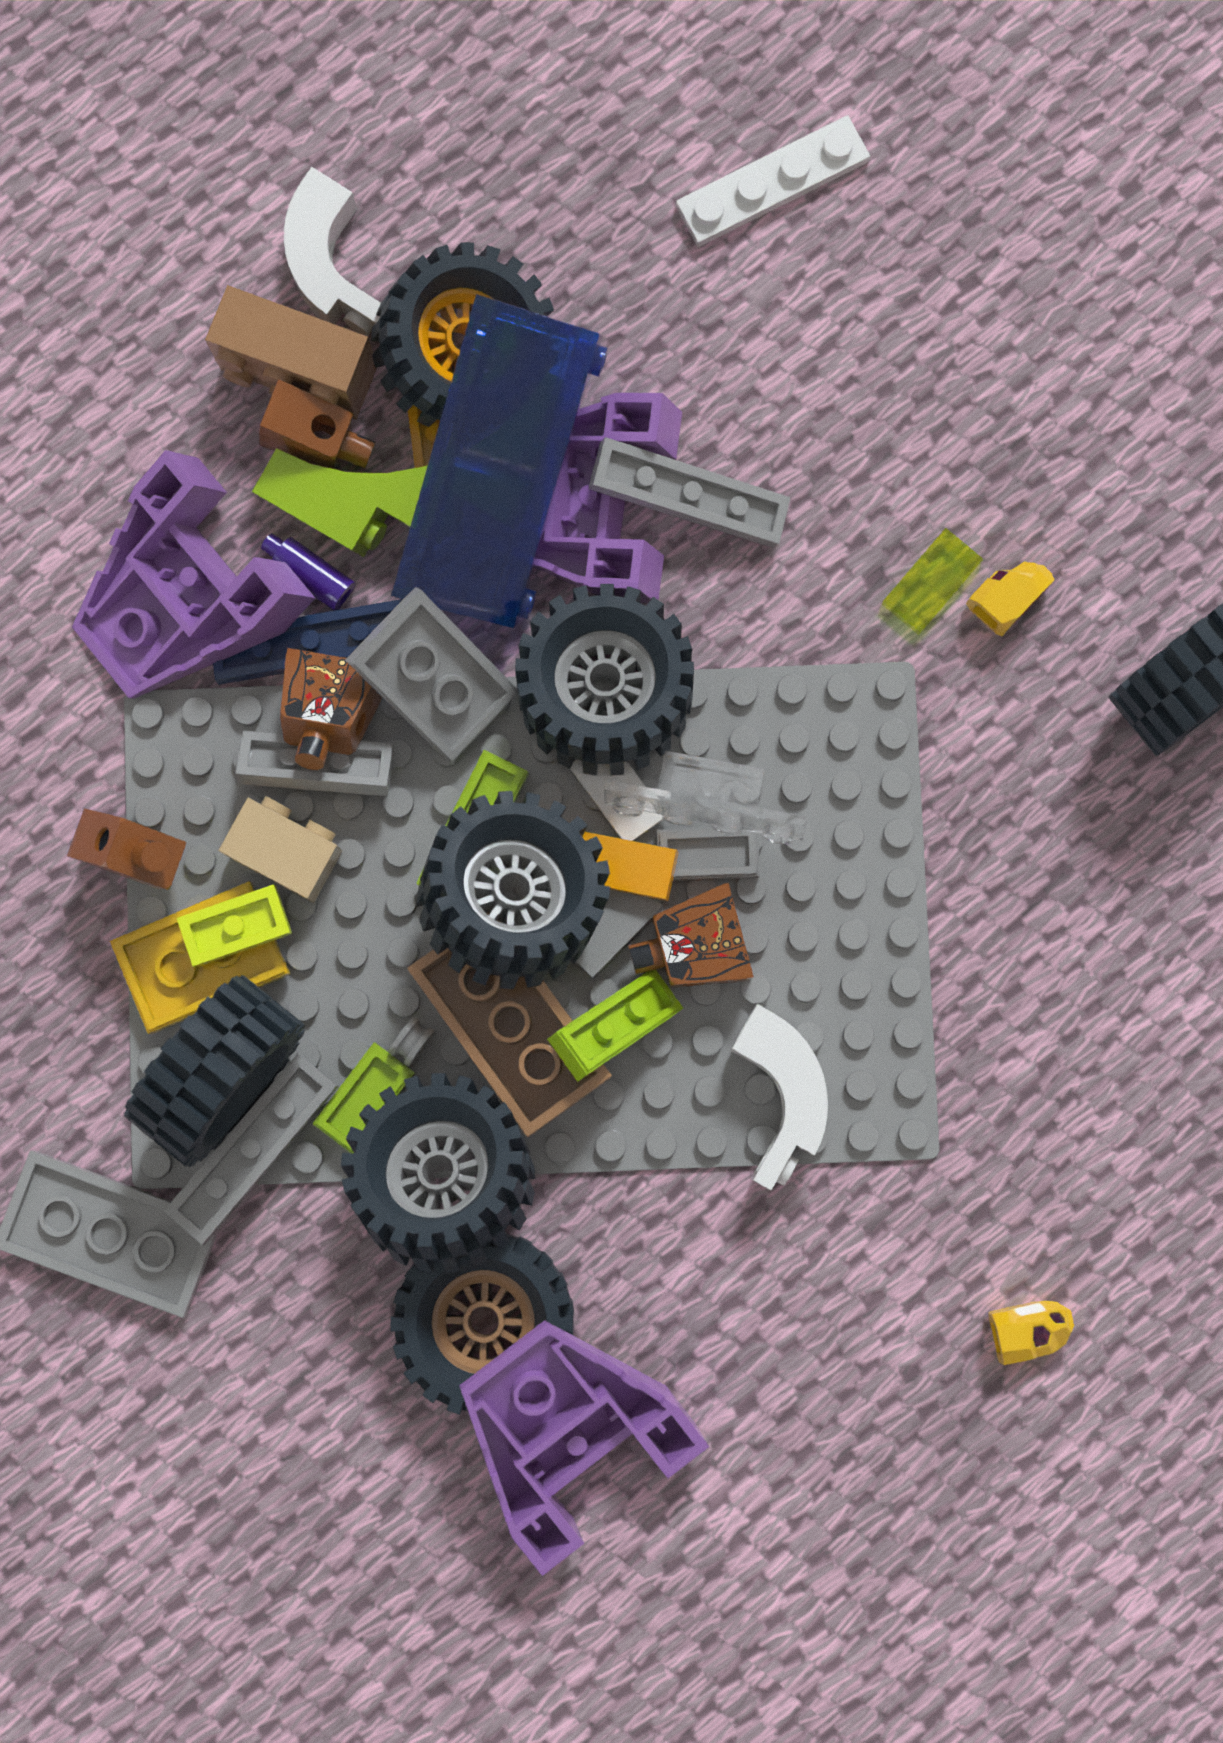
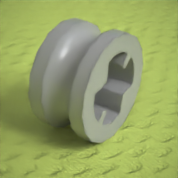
[388,1016,436,1067]

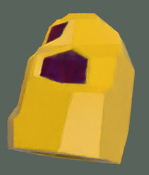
[966,561,1054,637]
[988,1301,1074,1365]

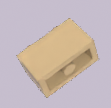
[218,796,343,903]

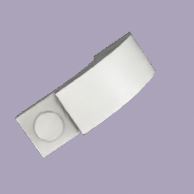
[284,167,380,336]
[730,1004,828,1190]

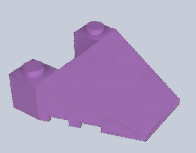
[461,393,682,603]
[72,450,315,699]
[459,1320,709,1576]

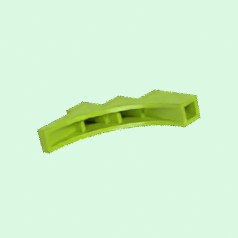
[252,371,571,557]

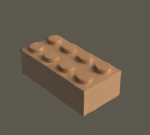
[407,912,612,1137]

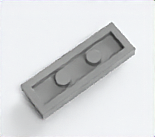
[235,731,394,796]

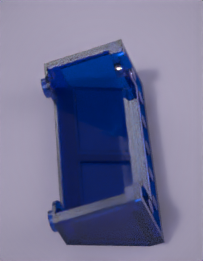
[391,294,608,628]

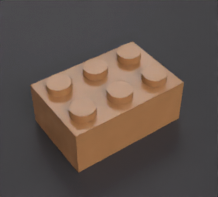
[205,285,378,420]

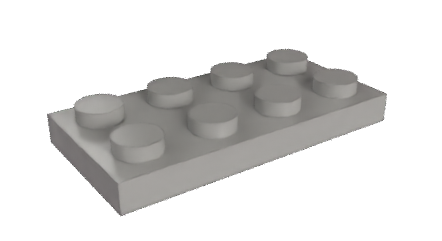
[0,1150,220,1318]

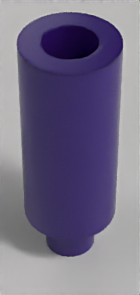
[261,533,356,611]

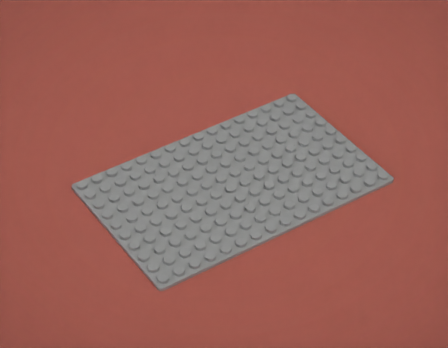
[124,662,939,1189]

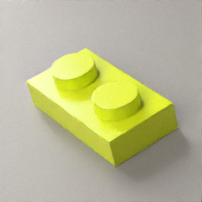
[177,884,292,968]

